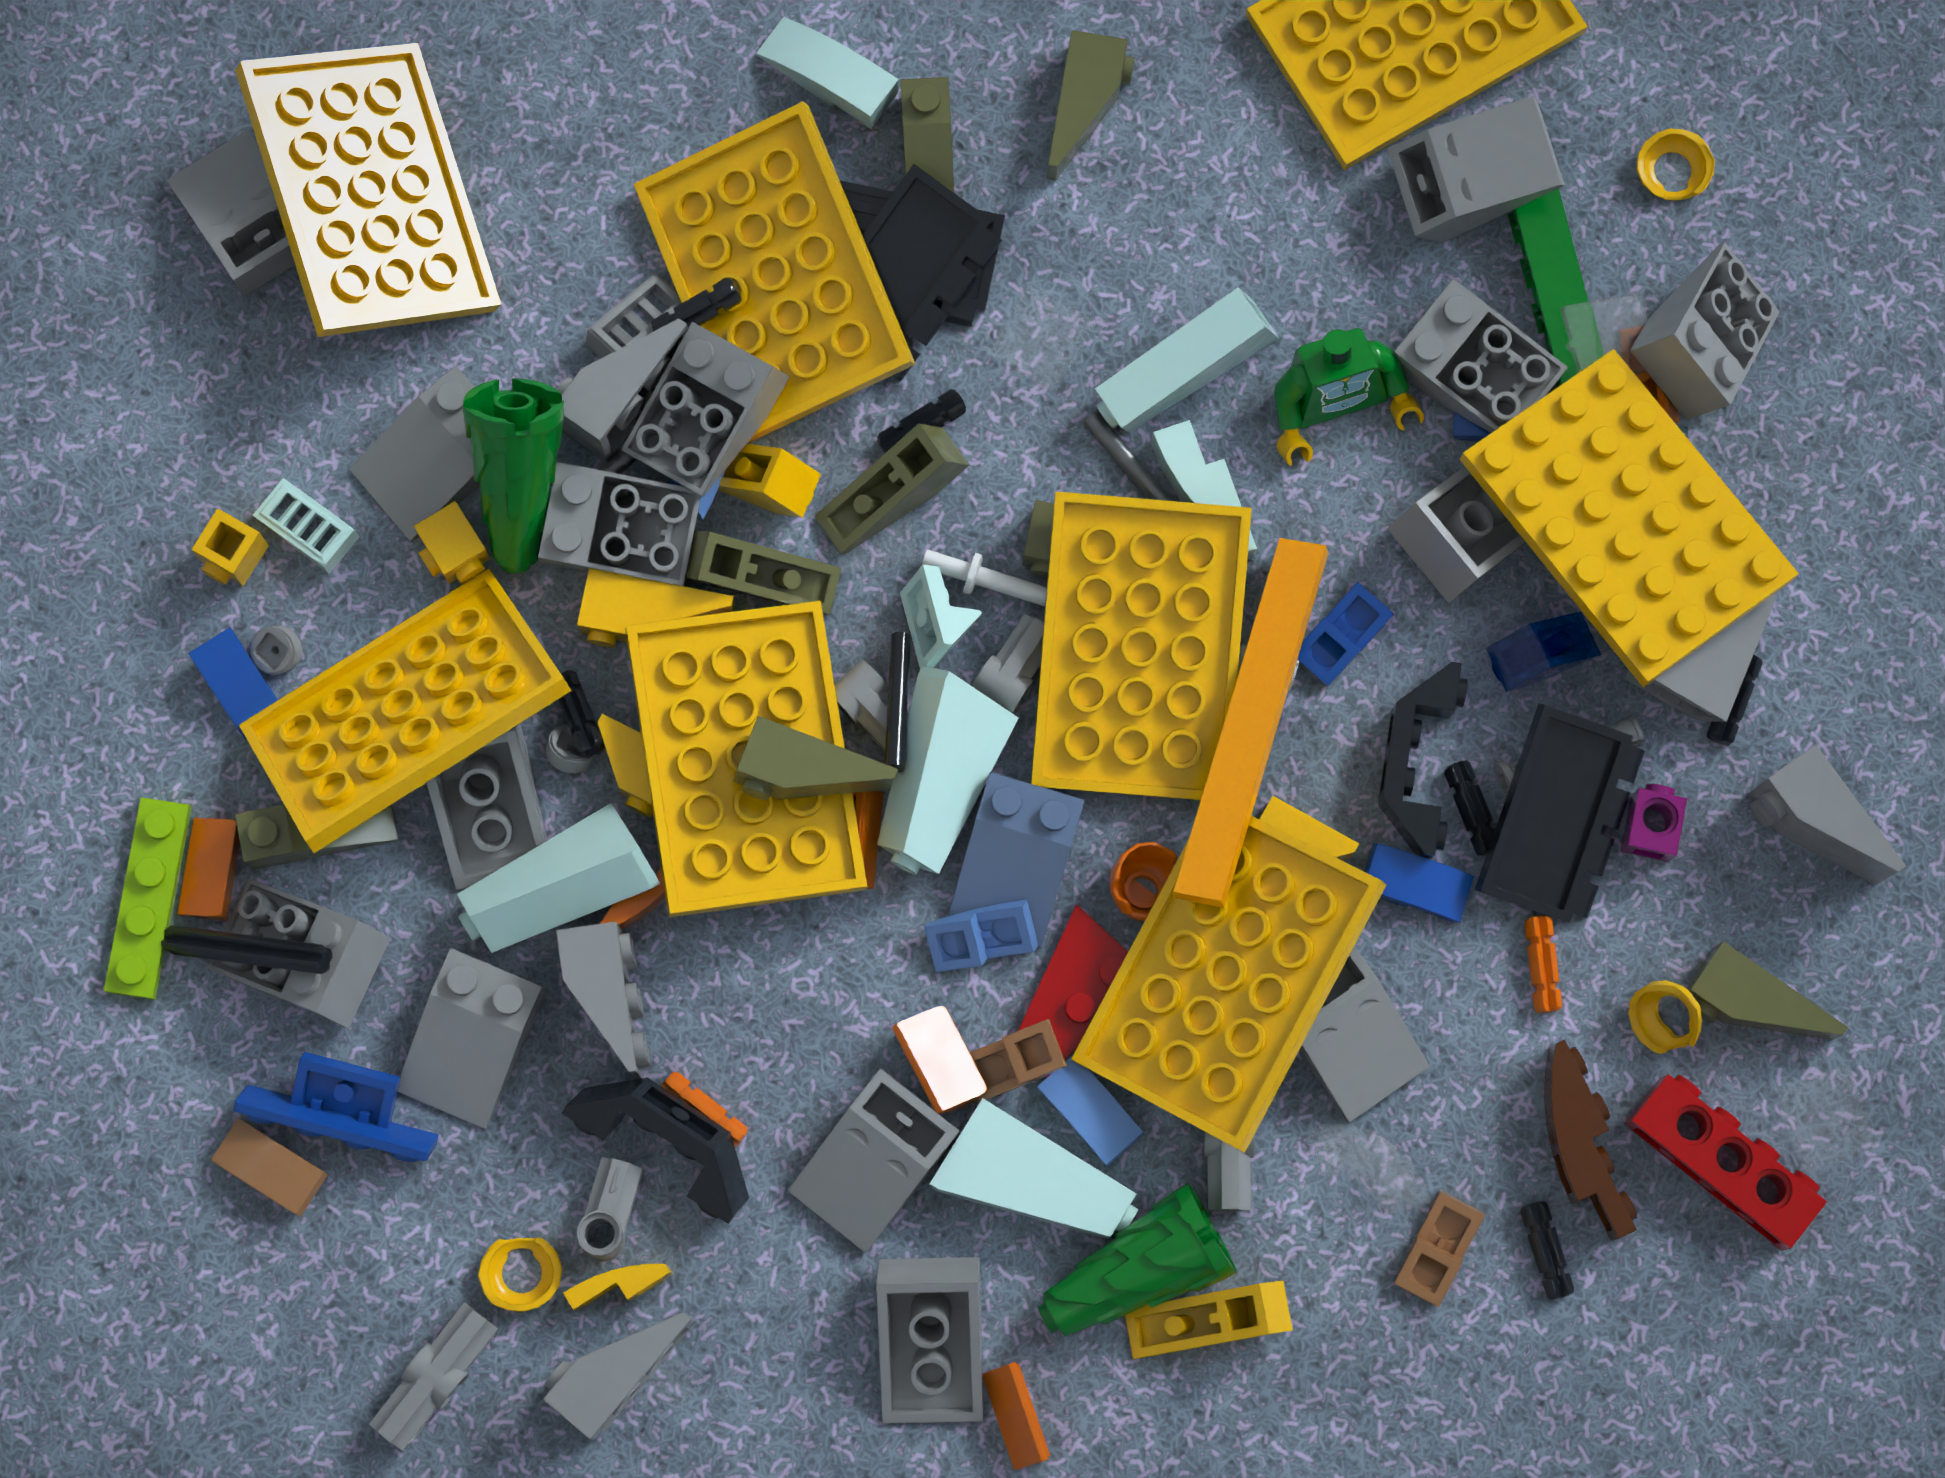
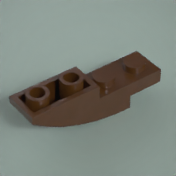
[1544,1040,1637,1241]

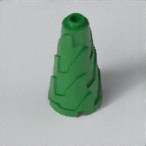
[463,378,564,573]
[1038,1183,1237,1336]

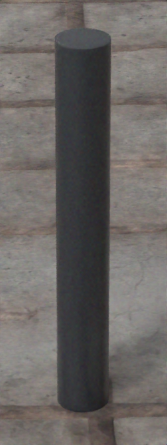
[885,632,911,773]

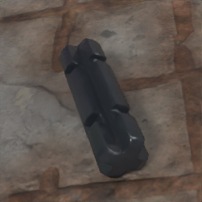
[651,278,742,331]
[877,389,966,453]
[1707,655,1763,746]
[558,670,605,758]
[1444,760,1496,856]
[1520,1201,1574,1300]

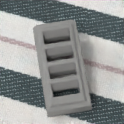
[585,272,681,359]

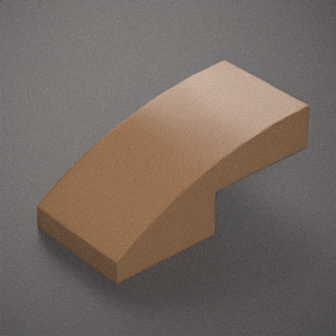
[970,1019,1067,1102]
[211,1118,328,1217]
[1394,1190,1485,1307]

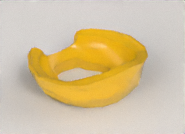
[1636,128,1715,200]
[1628,980,1702,1054]
[478,1237,563,1313]

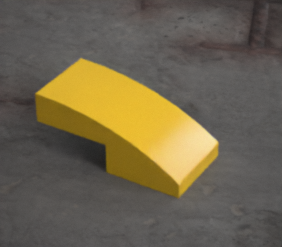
[563,1264,673,1311]

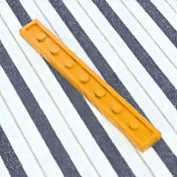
[1173,538,1329,908]

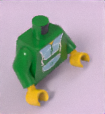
[1274,328,1424,466]

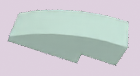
[756,17,899,129]
[1150,420,1257,560]

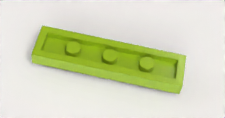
[104,797,192,1000]

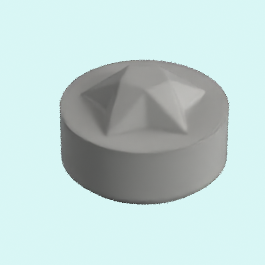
[249,625,302,675]
[545,724,595,773]

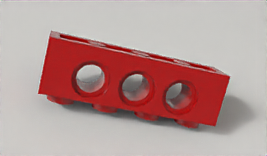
[1624,1074,1827,1251]

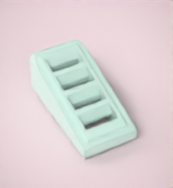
[253,478,359,574]

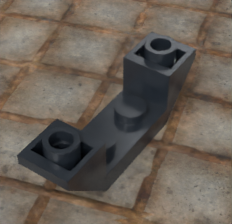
[1378,662,1468,860]
[562,1077,749,1224]

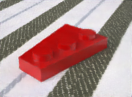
[1018,904,1128,1079]

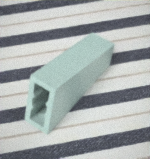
[1095,287,1279,433]
[877,666,1019,875]
[457,803,660,953]
[929,1098,1139,1239]

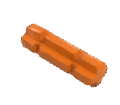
[1524,916,1562,1013]
[661,1071,748,1148]

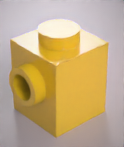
[413,501,490,584]
[191,508,269,586]

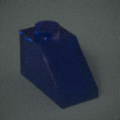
[1486,611,1601,692]

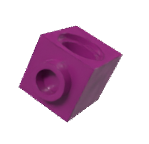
[1620,784,1688,862]

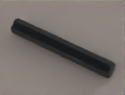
[161,925,333,974]

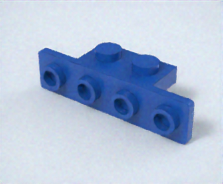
[233,1052,439,1162]

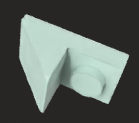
[900,564,982,670]

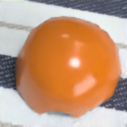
[1109,842,1178,922]

